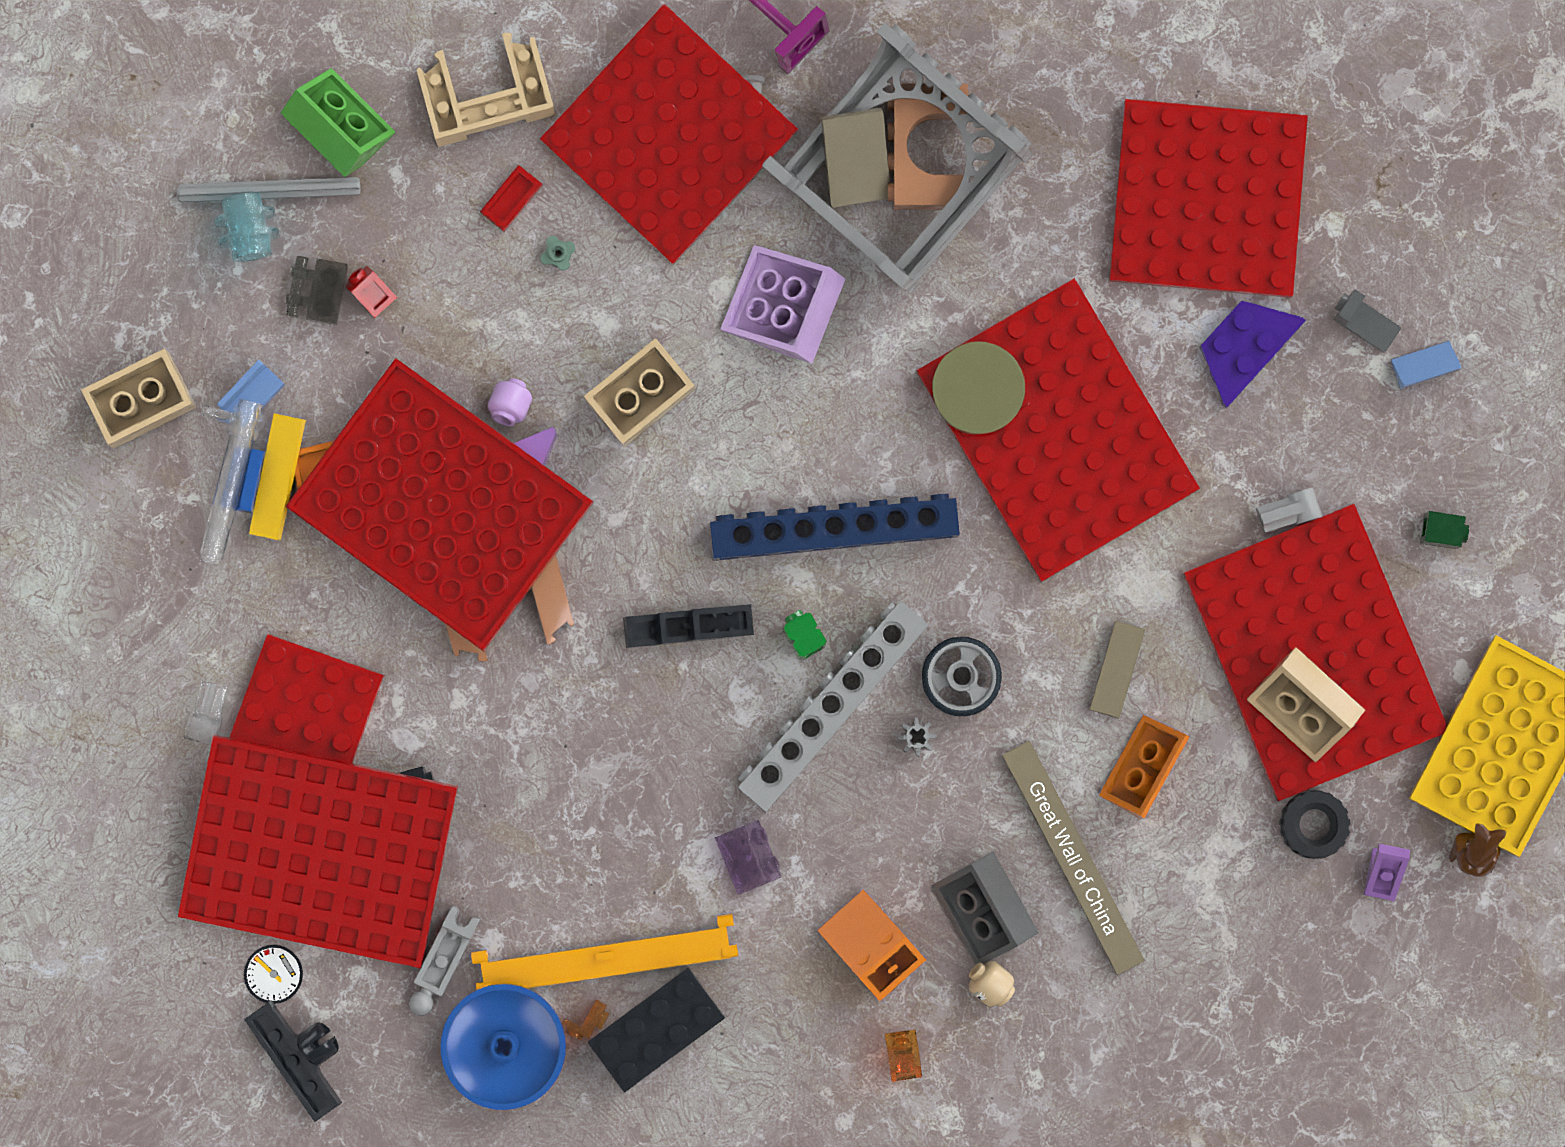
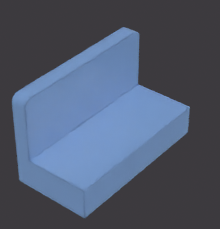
[217,360,285,429]

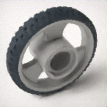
[922,637,1002,717]

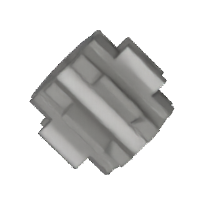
[898,718,937,757]

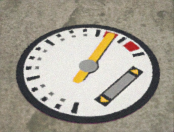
[244,945,303,1004]

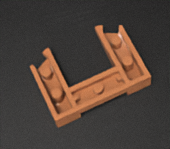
[446,555,574,662]

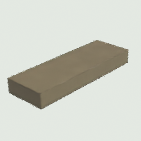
[1089,621,1145,719]

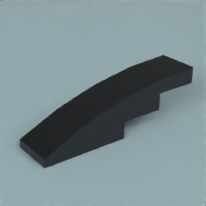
[623,604,754,648]

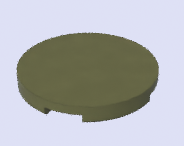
[932,342,1025,435]

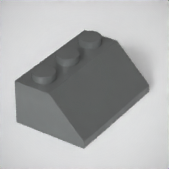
[931,851,1039,965]

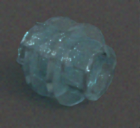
[214,192,280,262]

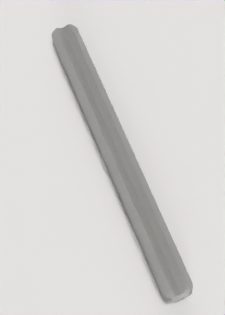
[177,177,361,202]

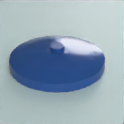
[441,984,566,1110]

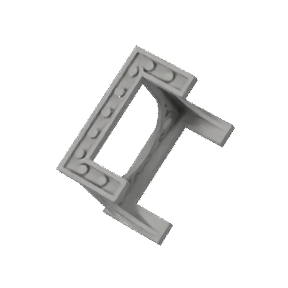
[762,22,1034,294]

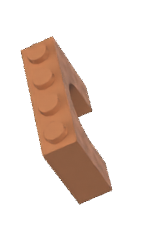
[887,83,968,210]

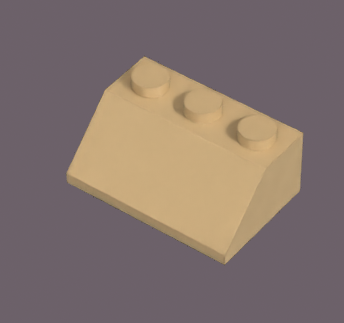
[1247,647,1365,762]

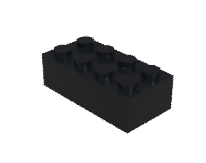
[588,967,725,1093]

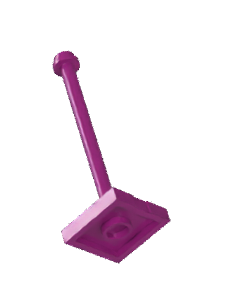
[749,0,830,74]

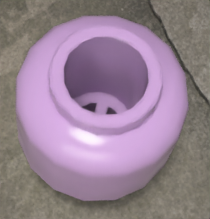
[487,378,532,426]

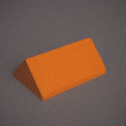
[1099,715,1189,819]

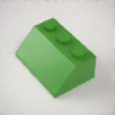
[280,68,395,177]

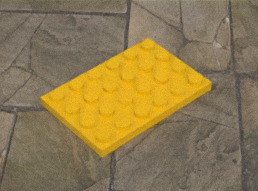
[1408,635,1565,857]

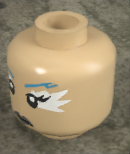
[969,961,1015,1007]

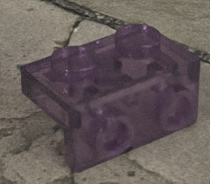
[715,820,781,895]

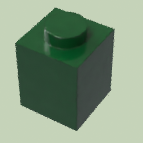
[1420,511,1469,549]

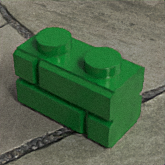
[783,609,827,660]

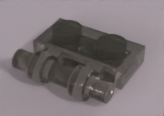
[285,256,348,325]

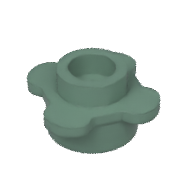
[541,236,576,271]

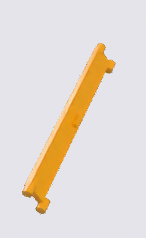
[471,914,739,990]

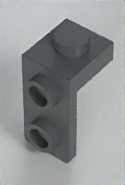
[1333,289,1401,353]

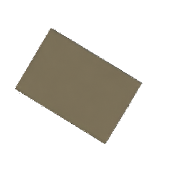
[821,108,890,208]

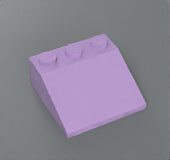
[720,245,845,364]

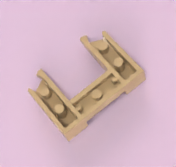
[417,32,556,147]

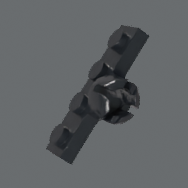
[244,1000,342,1122]

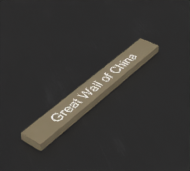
[1002,741,1145,975]

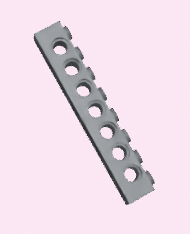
[738,601,929,812]

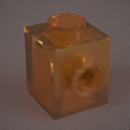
[885,1029,922,1082]

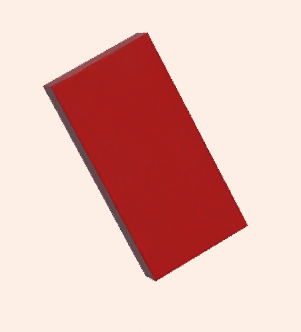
[480,165,543,232]

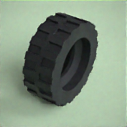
[1279,790,1351,859]

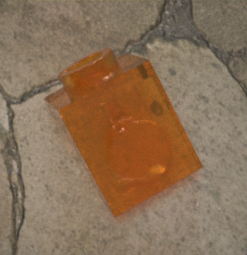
[562,999,610,1040]

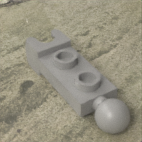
[409,906,481,1016]

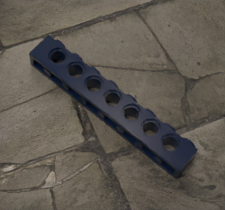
[710,494,960,561]

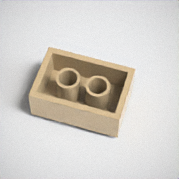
[584,338,695,447]
[81,348,197,449]

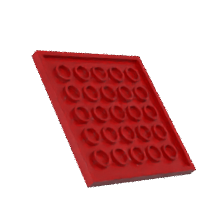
[540,3,799,264]
[1109,99,1308,298]

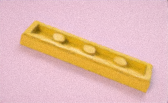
[249,413,306,540]

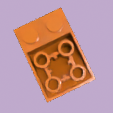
[817,889,926,1001]

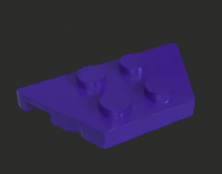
[1200,300,1306,408]

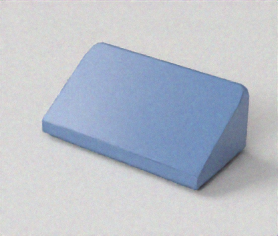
[1391,341,1461,389]

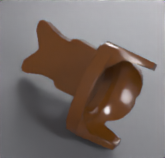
[1449,823,1506,877]

